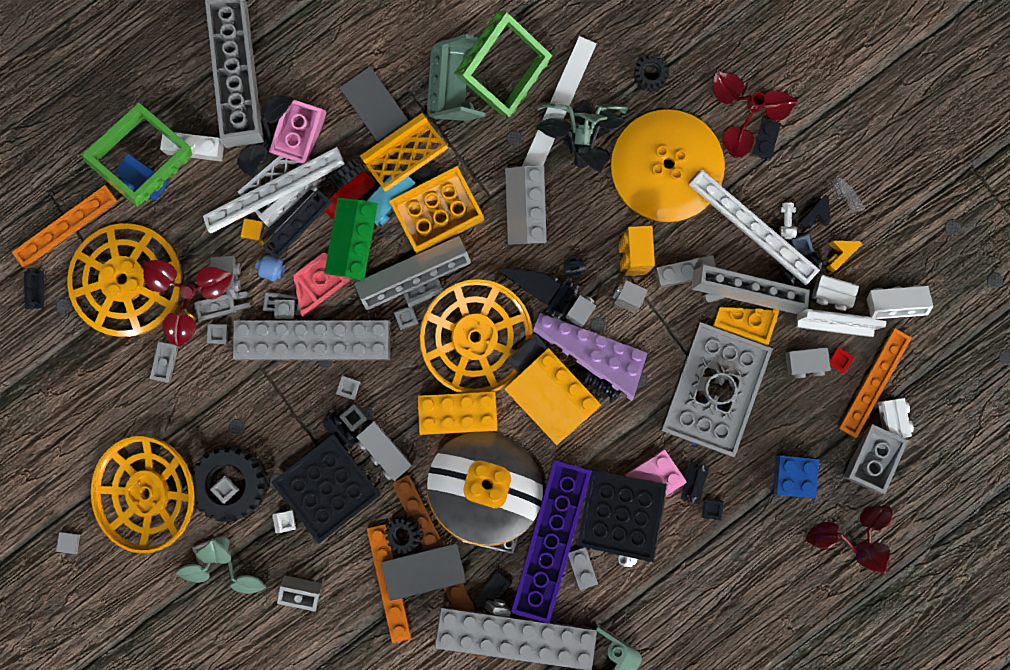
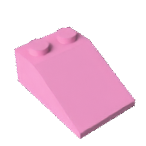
[269,100,327,164]
[624,449,687,496]

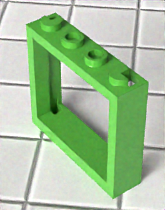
[454,11,552,117]
[82,103,192,207]

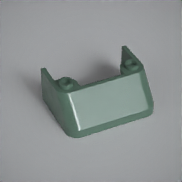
[427,34,485,121]
[594,623,642,670]

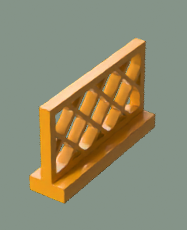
[360,113,448,192]

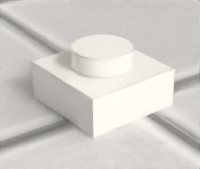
[272,510,296,533]

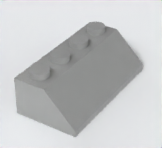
[505,165,547,245]

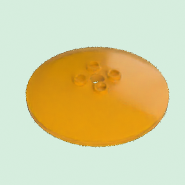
[611,110,725,222]

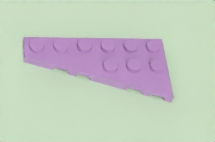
[533,313,647,401]

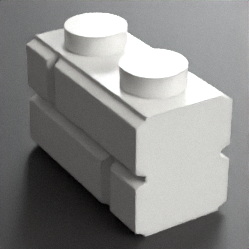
[812,275,859,311]
[878,398,914,438]

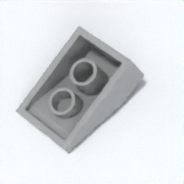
[843,424,908,494]

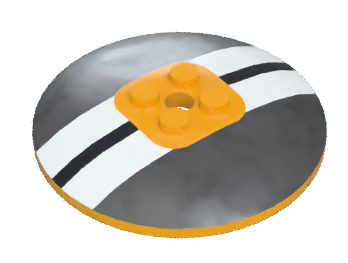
[427,432,543,546]

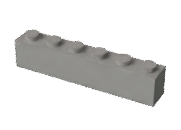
[354,236,471,310]
[692,265,809,314]

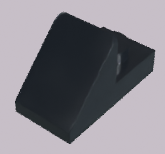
[796,195,830,231]

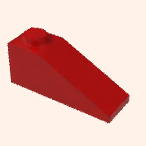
[324,171,378,220]

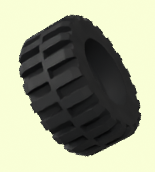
[191,447,268,522]

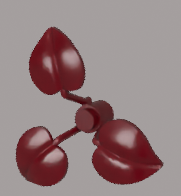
[713,71,798,158]
[143,260,232,347]
[806,505,893,574]

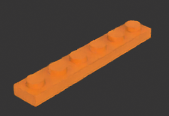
[12,185,118,268]
[838,328,912,438]
[367,524,412,643]

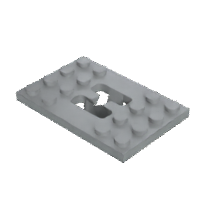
[661,322,773,457]

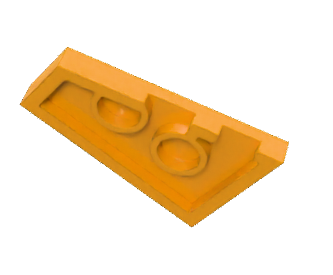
[713,307,779,346]

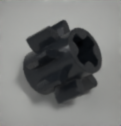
[563,255,585,280]

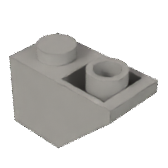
[210,256,241,299]

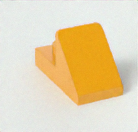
[826,241,862,273]

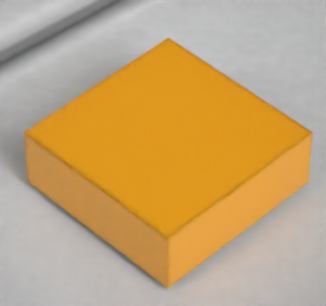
[241,218,264,241]

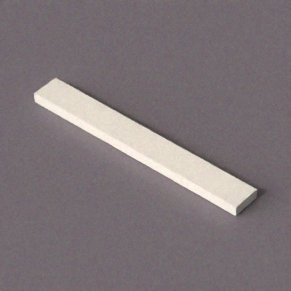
[522,36,597,166]
[203,147,345,233]
[689,170,820,285]

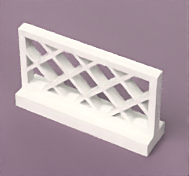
[238,156,326,227]
[796,309,886,337]

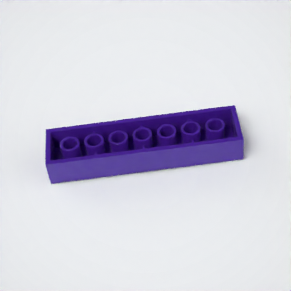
[511,460,592,623]

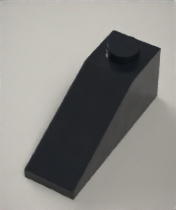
[500,268,561,305]

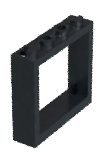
[259,186,332,260]

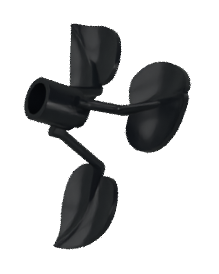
[218,95,294,178]
[536,111,624,173]

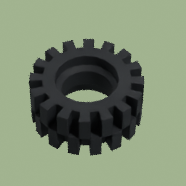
[634,54,669,92]
[329,157,365,190]
[385,515,423,553]

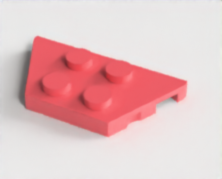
[293,252,352,317]

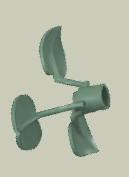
[537,103,627,145]
[176,537,267,594]

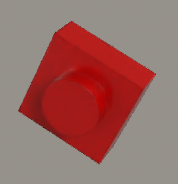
[829,347,854,374]

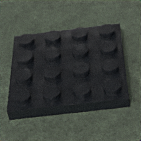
[271,434,380,544]
[578,469,668,562]

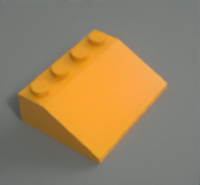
[389,166,484,254]
[504,348,601,446]

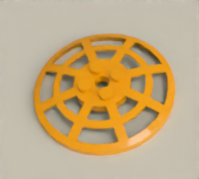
[67,223,183,337]
[419,279,533,393]
[91,436,194,553]

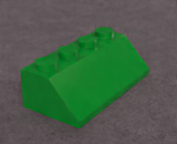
[324,198,378,281]

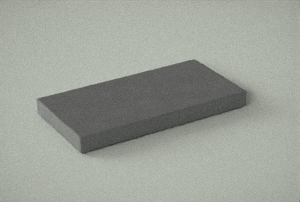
[339,67,409,143]
[381,543,466,601]

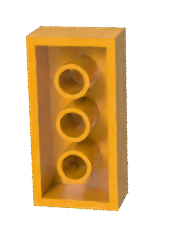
[618,226,655,276]
[418,392,498,435]

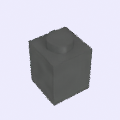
[339,404,369,431]

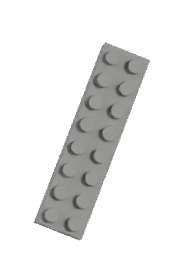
[205,0,264,148]
[233,321,391,360]
[434,606,597,670]

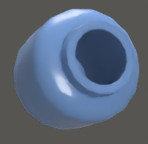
[255,254,286,282]

